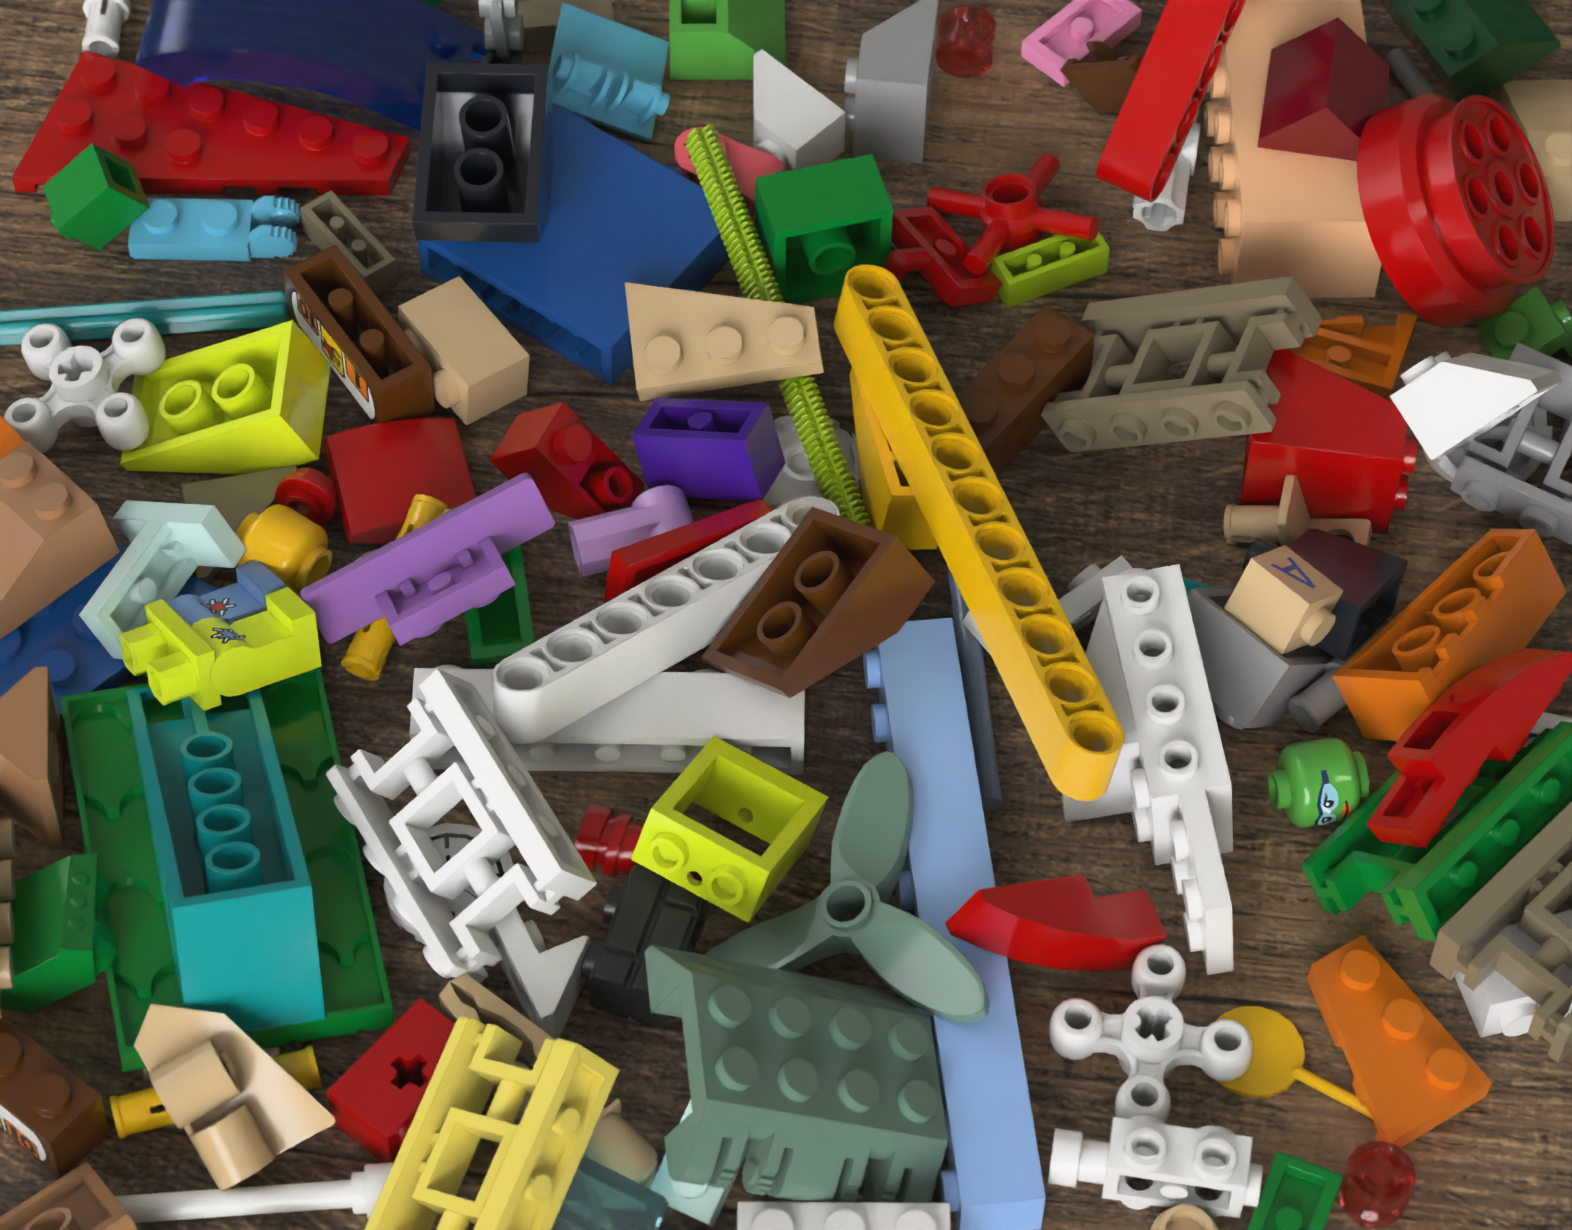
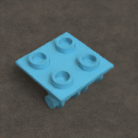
[549,2,670,142]

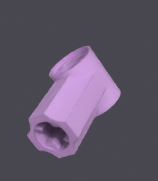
[568,485,694,577]

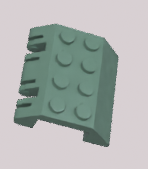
[644,945,948,1203]

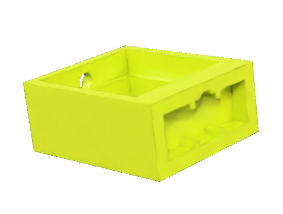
[631,736,829,923]

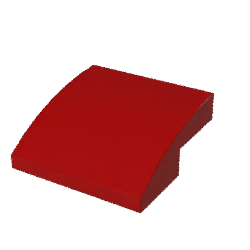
[323,418,476,544]

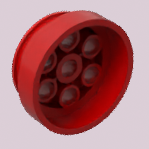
[1357,93,1555,329]

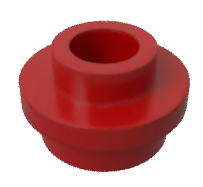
[275,468,337,527]

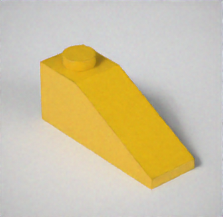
[850,368,938,550]

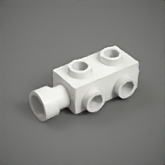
[1048,1116,1262,1219]

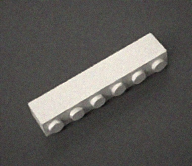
[410,665,805,775]

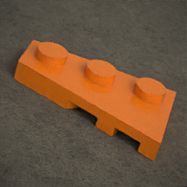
[1306,935,1492,1158]

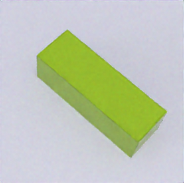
[991,231,1110,309]

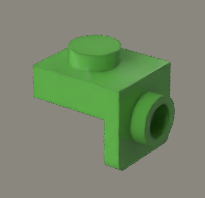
[1476,287,1572,360]

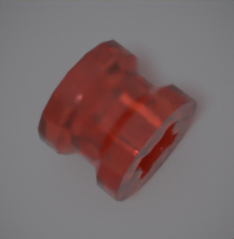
[935,4,996,78]
[1339,1141,1416,1228]

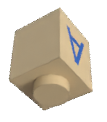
[1224,545,1343,655]

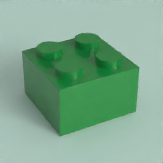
[755,154,893,304]

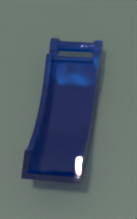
[134,0,488,132]

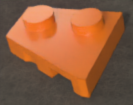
[1287,314,1418,401]

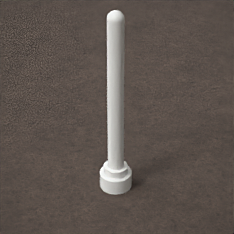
[115,1163,394,1223]

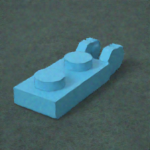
[128,196,301,261]

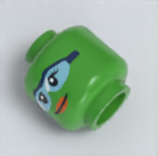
[1267,737,1369,828]

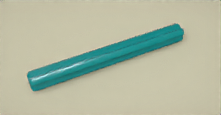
[0,290,289,346]

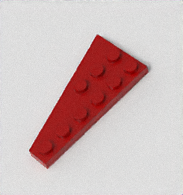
[12,50,411,196]

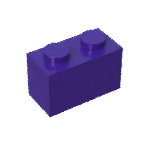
[632,398,786,502]

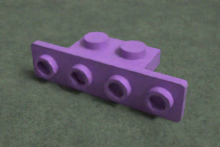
[300,473,555,646]

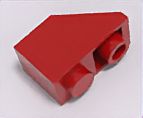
[489,402,645,520]

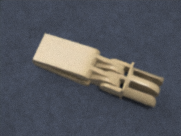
[439,974,658,1209]

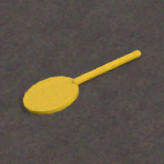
[1215,1006,1372,1119]

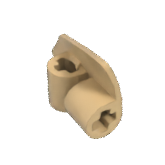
[134,1003,335,1190]

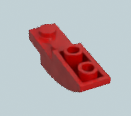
[1366,648,1572,848]

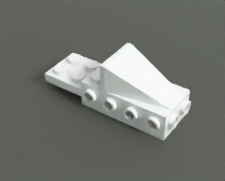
[1062,564,1234,975]

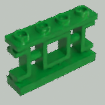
[1302,721,1572,942]

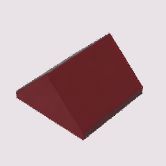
[1257,17,1390,161]

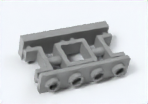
[1450,342,1572,545]

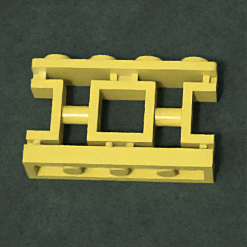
[364,1015,619,1230]

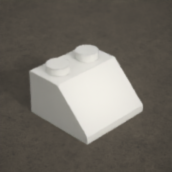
[1390,351,1563,460]

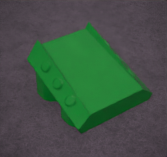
[1,853,118,1012]

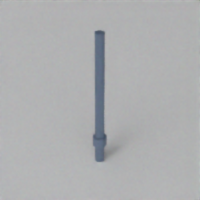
[938,546,1003,811]

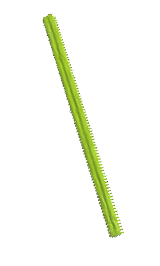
[684,124,910,621]

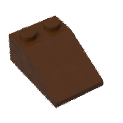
[701,507,935,698]

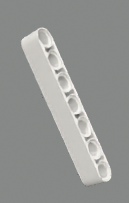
[493,496,840,744]

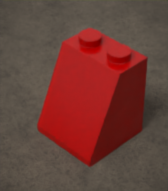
[1239,349,1418,534]

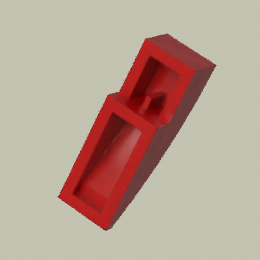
[945,874,1168,972]

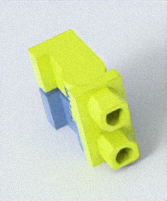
[119,560,322,711]

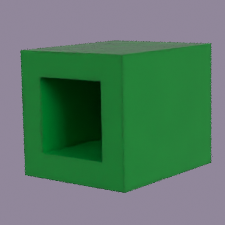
[43,143,150,250]

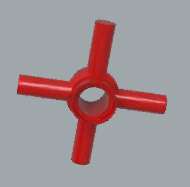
[927,154,1099,275]

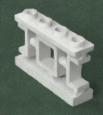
[326,669,598,983]

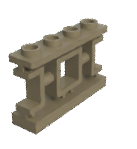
[1041,276,1322,452]
[1429,801,1572,1064]

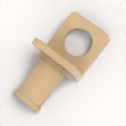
[1224,475,1372,547]

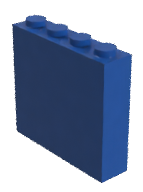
[418,102,730,385]

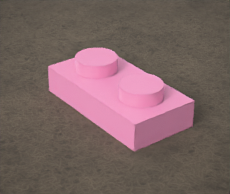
[1021,0,1142,87]

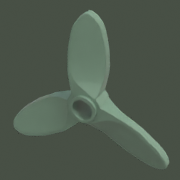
[703,751,989,1023]

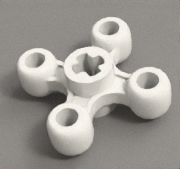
[4,318,166,453]
[1049,944,1253,1124]

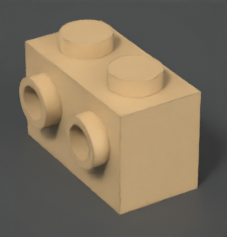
[398,276,530,426]

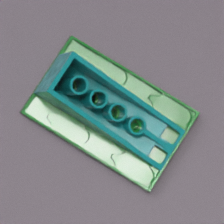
[60,667,394,1073]

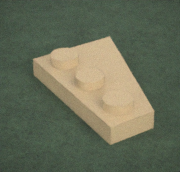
[625,282,824,401]

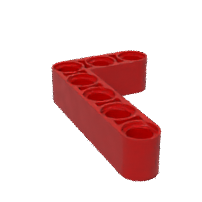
[1096,0,1246,203]

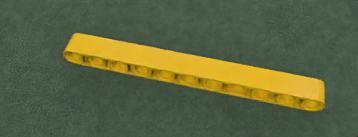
[833,264,1125,801]

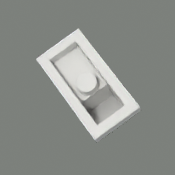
[489,907,590,1040]

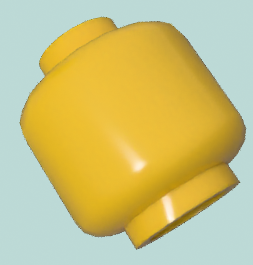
[236,504,333,594]

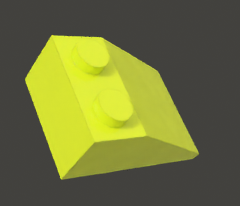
[120,320,331,474]

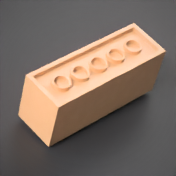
[1203,0,1382,298]

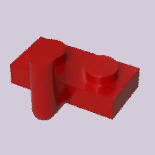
[882,206,1003,307]

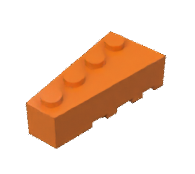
[1332,529,1566,742]

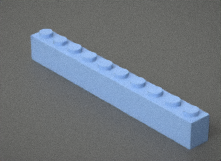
[863,618,1046,1230]

